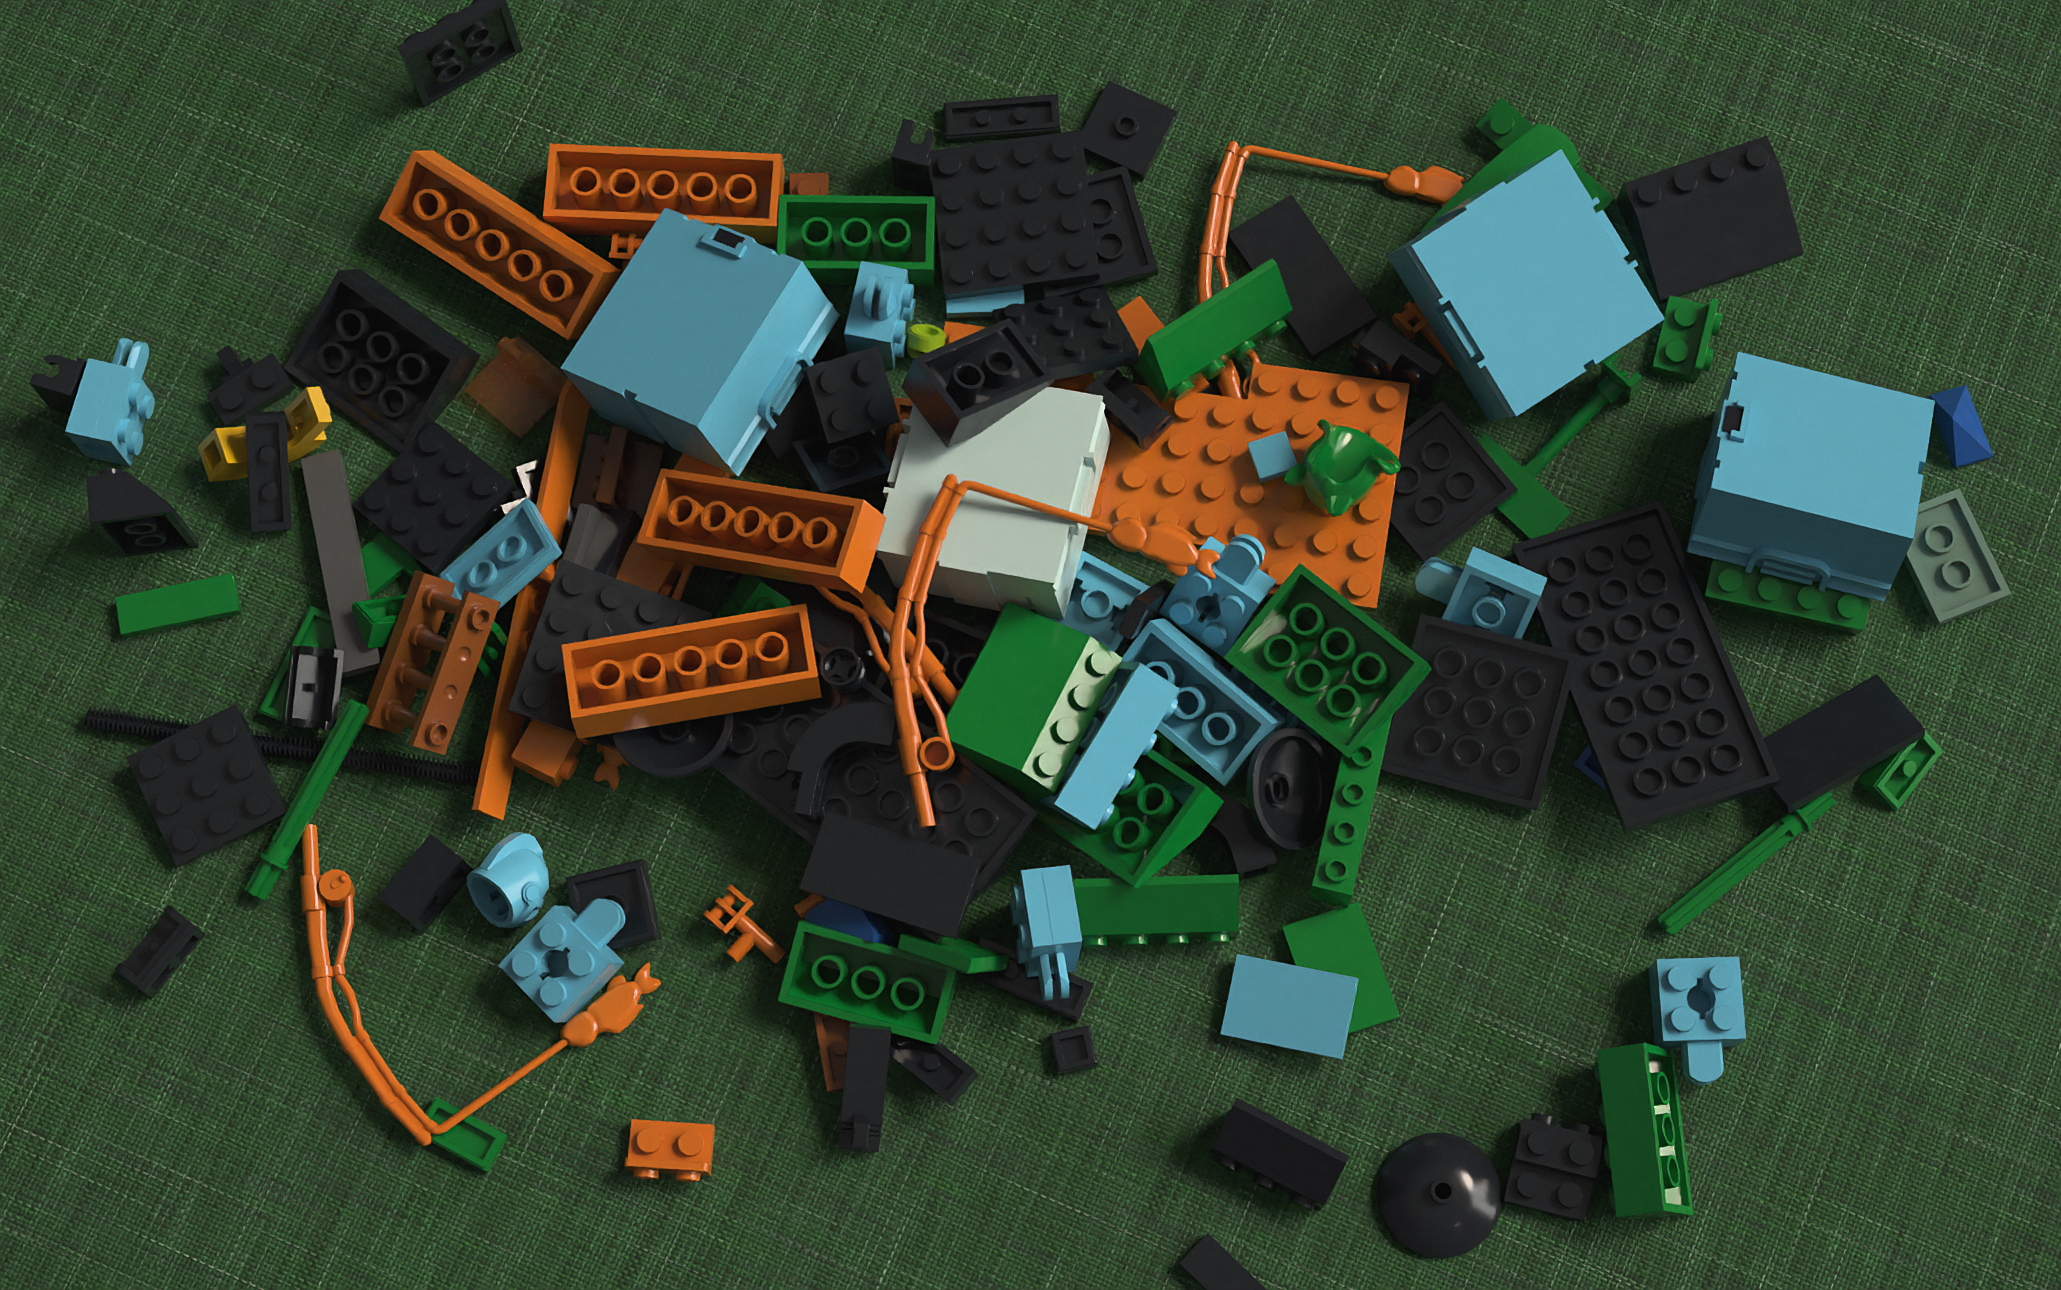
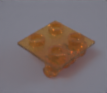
[464,334,568,439]

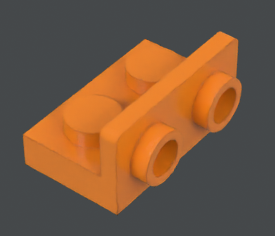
[624,1119,715,1182]

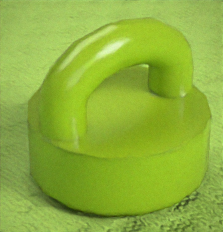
[906,324,946,359]

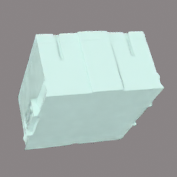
[876,387,1111,619]

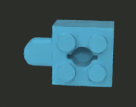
[844,261,916,369]
[65,338,155,467]
[1158,534,1276,657]
[1415,546,1547,639]
[1044,551,1150,655]
[1010,865,1082,1001]
[499,898,626,1023]
[1649,957,1746,1086]

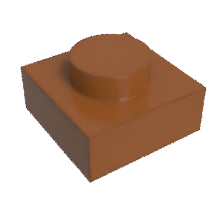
[790,173,829,195]

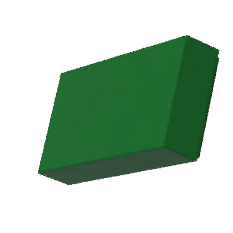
[426,1096,509,1173]

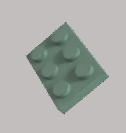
[1904,488,2011,627]

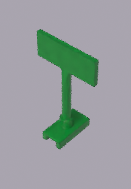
[1478,352,1642,539]
[361,532,508,685]

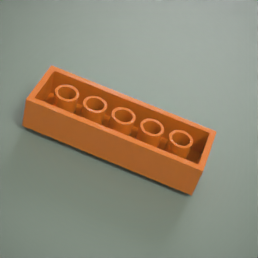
[543,143,785,244]
[379,150,621,340]
[636,468,886,594]
[561,604,822,739]

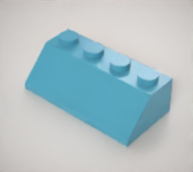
[1122,618,1286,786]
[1037,661,1180,830]

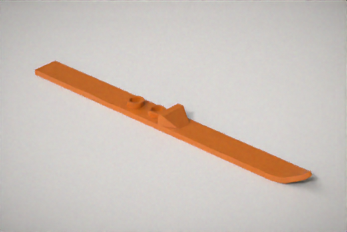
[472,378,590,820]

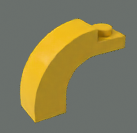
[197,387,333,482]

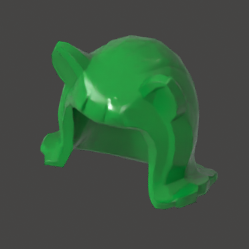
[1284,419,1401,517]

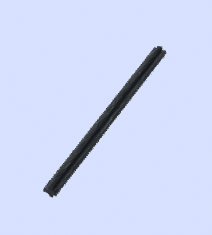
[83,706,480,787]

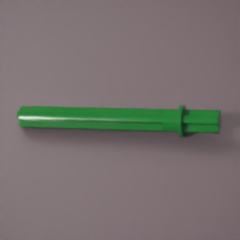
[244,699,370,901]
[1657,791,1836,936]

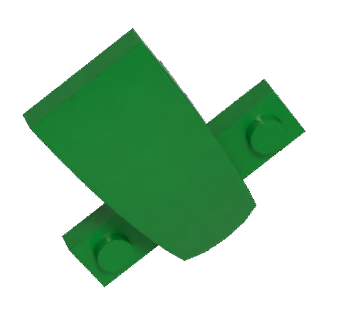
[1420,97,1616,233]

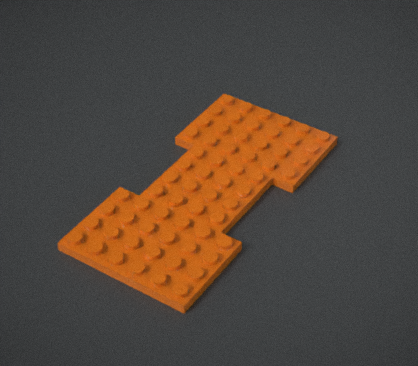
[944,321,1410,613]

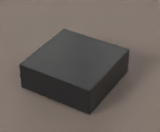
[1049,1025,1098,1076]

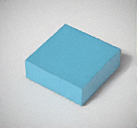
[1248,431,1297,483]

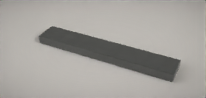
[301,449,382,678]

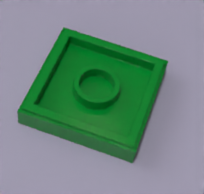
[898,933,1010,974]

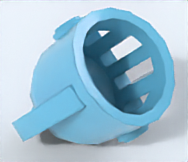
[466,832,549,928]

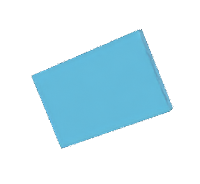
[439,498,562,610]
[1221,954,1359,1060]

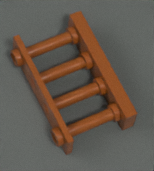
[364,570,501,755]

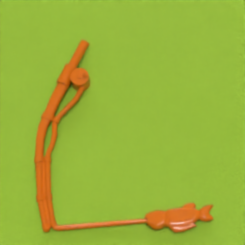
[1197,141,1465,399]
[888,474,1220,828]
[594,564,958,791]
[300,824,661,1146]

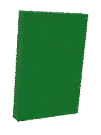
[1281,902,1400,1035]

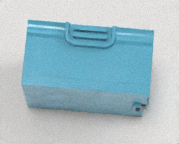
[1386,149,1665,421]
[561,207,840,477]
[1687,352,1935,602]

